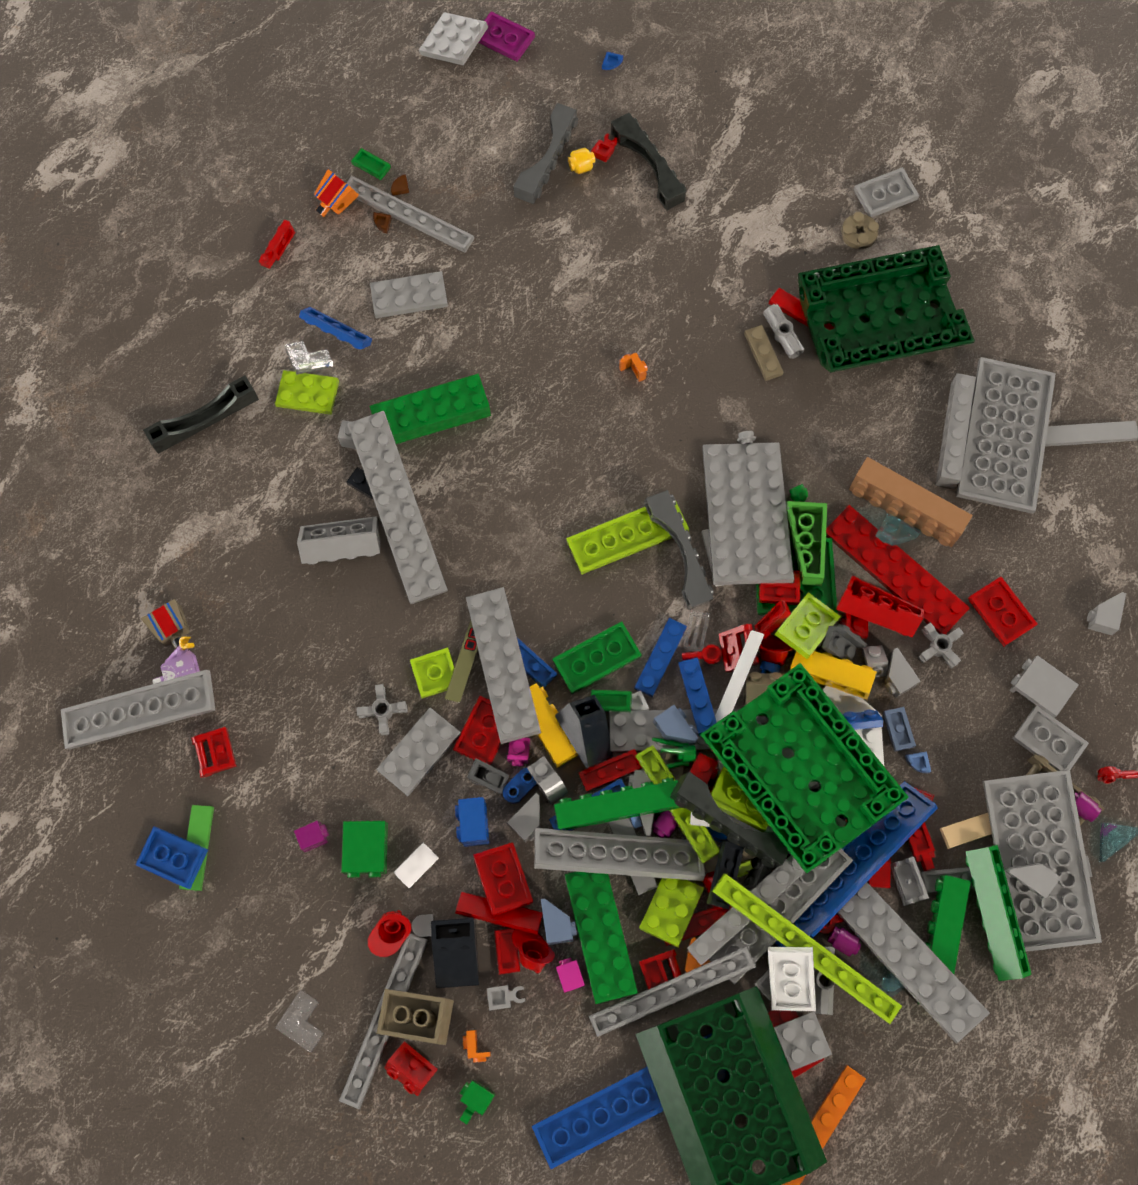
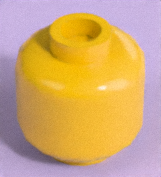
[568,147,595,174]

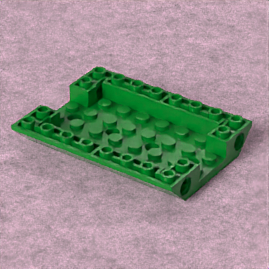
[700,663,909,874]

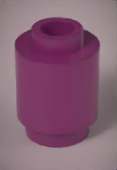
[1074,791,1102,822]
[652,810,678,838]
[827,926,861,957]

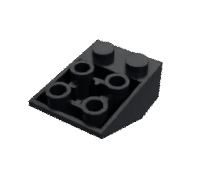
[555,695,613,768]
[431,918,479,989]

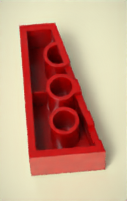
[836,575,925,638]

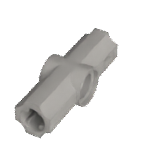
[763,304,804,359]
[814,946,835,1015]

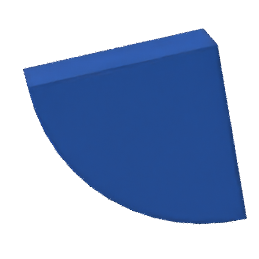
[602,52,623,70]

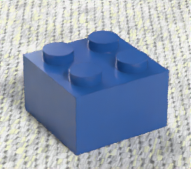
[455,797,489,847]

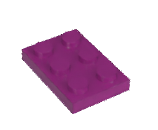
[478,11,535,62]

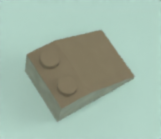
[376,989,454,1045]

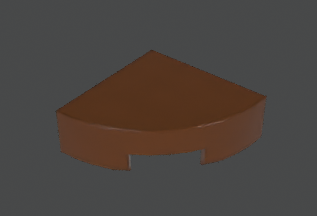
[391,174,409,196]
[373,212,392,234]

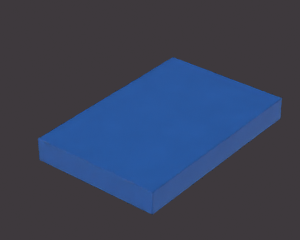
[135,826,208,889]

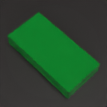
[351,148,391,180]
[591,690,632,713]

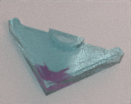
[1099,822,1138,862]

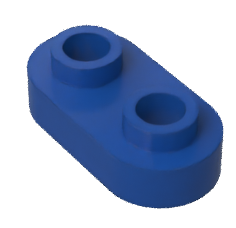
[503,767,537,804]

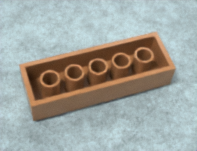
[849,457,973,548]

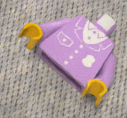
[153,637,200,684]

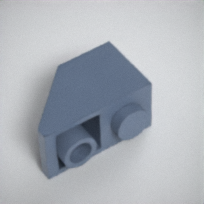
[653,705,698,744]

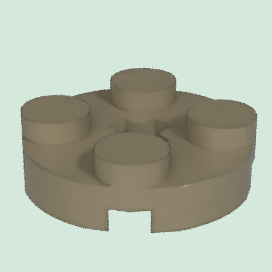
[841,212,879,249]

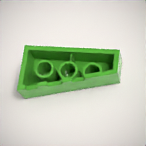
[786,501,827,586]

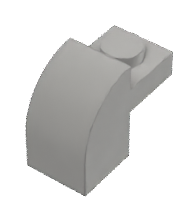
[527,756,568,805]

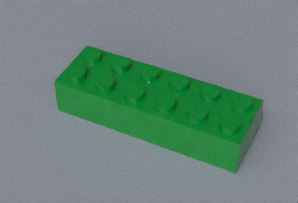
[369,373,491,444]
[564,872,638,1004]

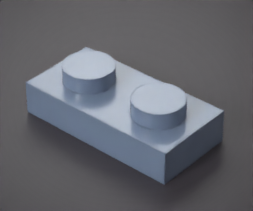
[883,707,916,752]

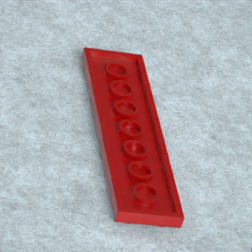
[826,505,970,635]

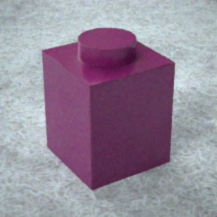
[294,821,329,852]

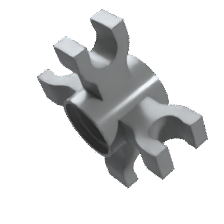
[918,622,964,669]
[356,684,408,736]

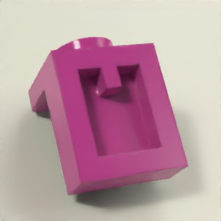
[507,738,530,767]

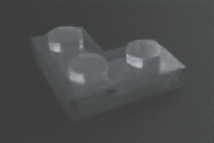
[285,341,333,375]
[275,990,324,1053]

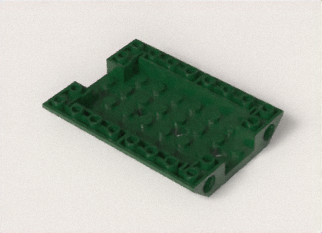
[798,245,975,373]
[635,986,827,1185]

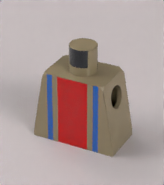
[141,599,190,649]

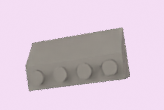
[297,516,380,564]

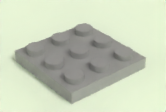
[419,12,488,65]

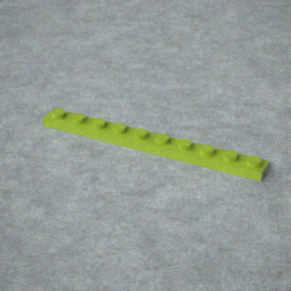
[712,873,902,1024]

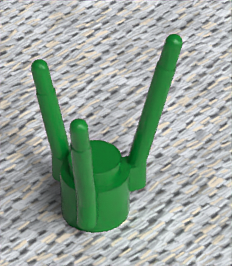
[652,737,696,769]

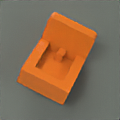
[619,353,648,382]
[463,1030,491,1063]

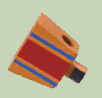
[314,169,359,217]

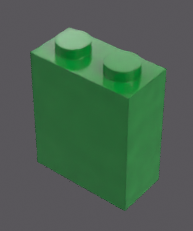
[341,821,388,878]

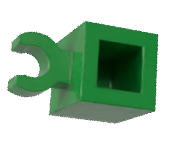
[459,1080,496,1124]

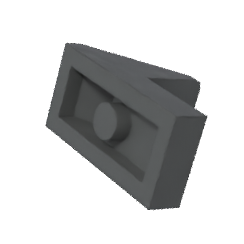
[467,759,509,794]

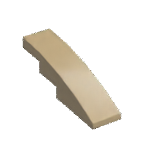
[940,813,992,849]

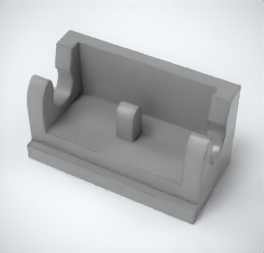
[891,857,929,906]

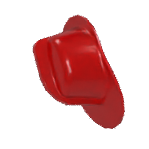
[759,635,793,666]
[368,910,411,957]
[512,929,555,974]

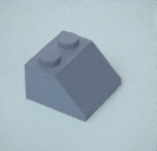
[541,899,577,946]

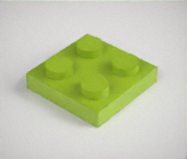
[410,647,455,699]

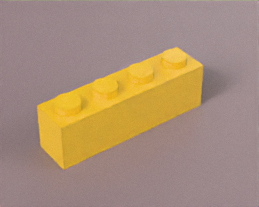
[790,651,877,700]
[530,683,578,768]

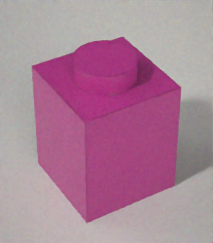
[556,958,585,993]

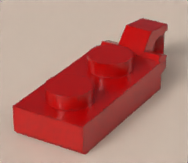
[259,220,295,269]
[907,822,935,871]

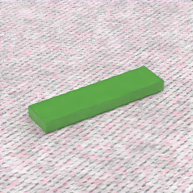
[179,805,214,891]

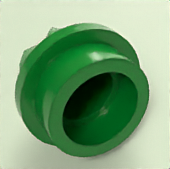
[789,484,808,502]

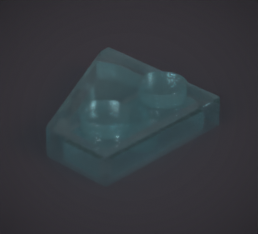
[875,513,921,546]

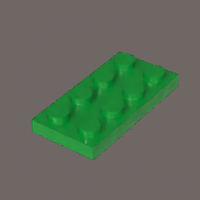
[552,621,642,695]

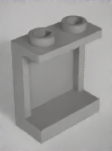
[1009,655,1079,718]

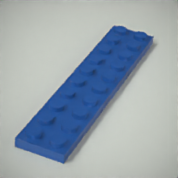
[774,781,938,947]
[532,1033,730,1169]

